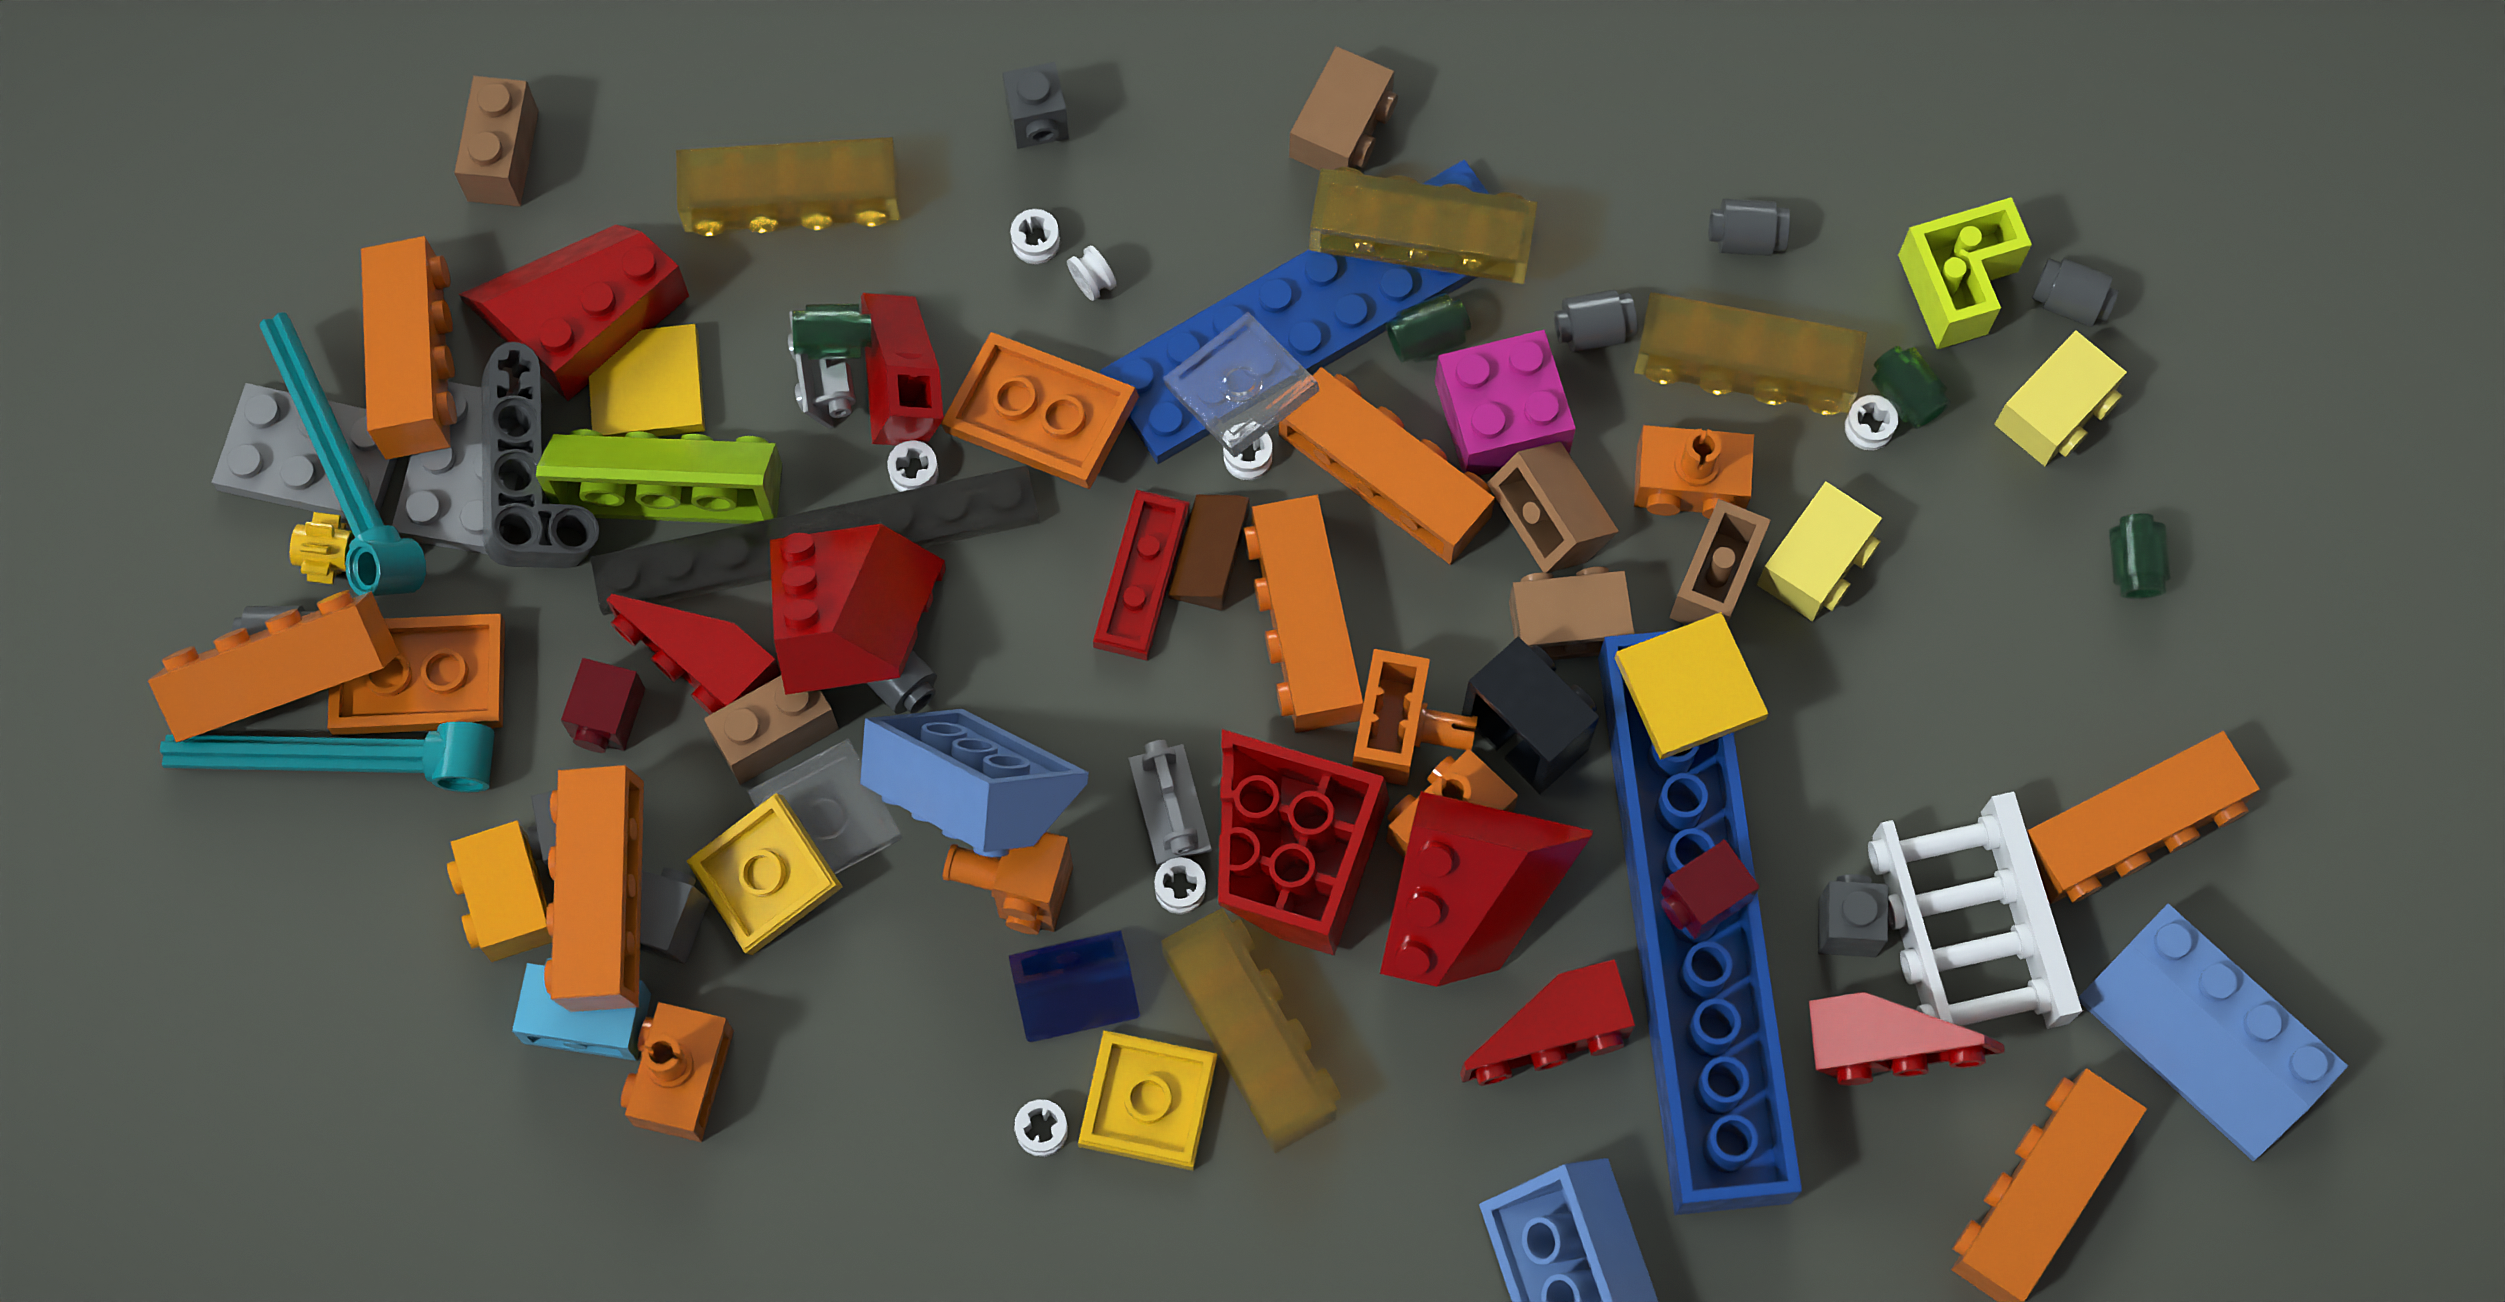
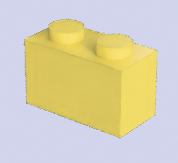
[1994,330,2127,466]
[1757,481,1882,622]

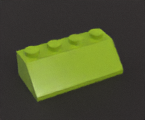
[536,429,782,525]

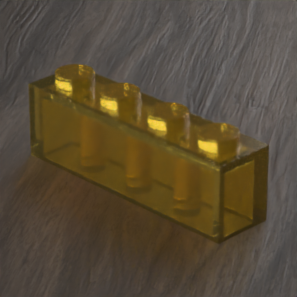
[676,137,900,236]
[1309,167,1538,284]
[1634,292,1867,415]
[1161,907,1341,1153]

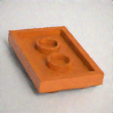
[941,332,1139,490]
[327,613,505,735]

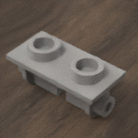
[788,308,856,429]
[1128,740,1212,865]

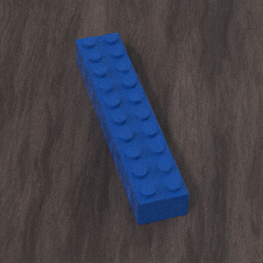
[1598,631,1802,1215]

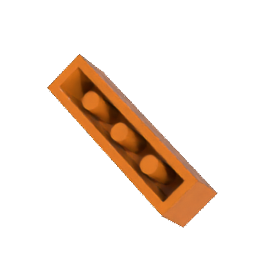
[361,236,457,460]
[1278,367,1495,565]
[1243,494,1363,733]
[148,590,399,743]
[2027,730,2260,904]
[544,765,644,1012]
[1951,1068,2147,1302]

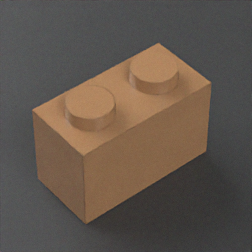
[1289,46,1398,182]
[454,76,539,207]
[1486,441,1619,573]
[1669,499,1771,625]
[1509,567,1634,660]
[704,676,839,785]

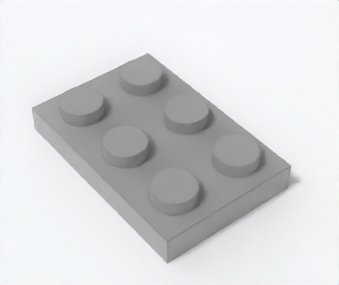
[392,382,543,554]
[211,383,397,519]

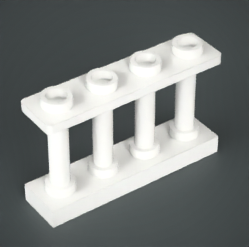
[1868,792,2082,1029]

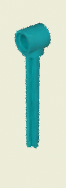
[259,312,426,596]
[160,722,495,793]

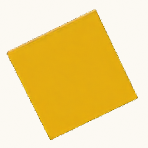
[589,324,705,437]
[1614,612,1769,760]
[686,793,843,955]
[1078,1030,1217,1171]

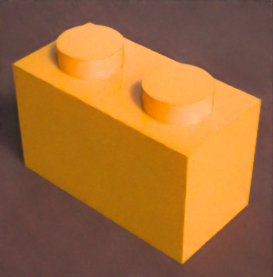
[447,820,553,962]

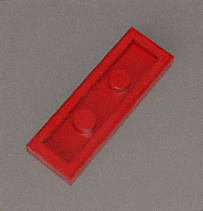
[1093,489,1190,661]

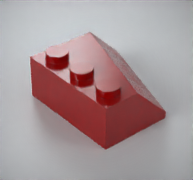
[459,224,690,401]
[770,523,946,695]
[1218,729,1390,956]
[1380,791,1593,987]

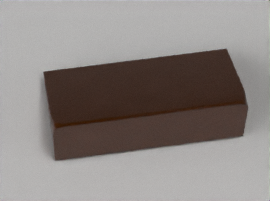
[1168,494,1250,611]

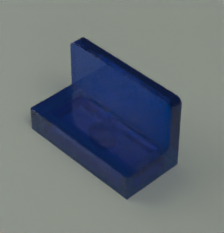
[1008,930,1140,1042]

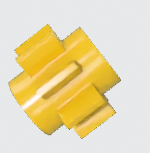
[290,512,355,584]

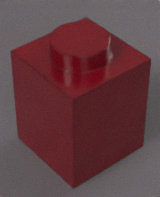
[561,657,645,753]
[1661,839,1760,939]

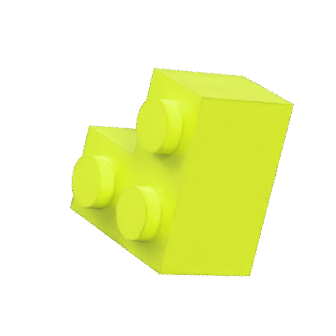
[1898,197,2032,350]

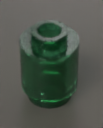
[1386,293,1471,363]
[792,303,872,360]
[1871,345,1951,429]
[2109,513,2171,599]

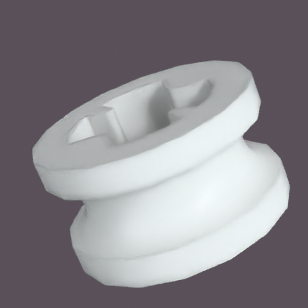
[1010,209,1060,264]
[1067,245,1117,301]
[1845,395,1898,451]
[1223,425,1272,480]
[887,440,939,496]
[1154,857,1206,914]
[1014,1099,1068,1157]

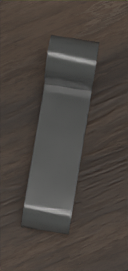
[481,342,599,568]

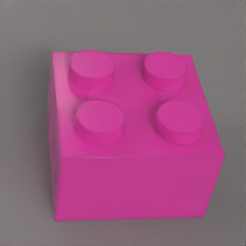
[1435,330,1576,476]

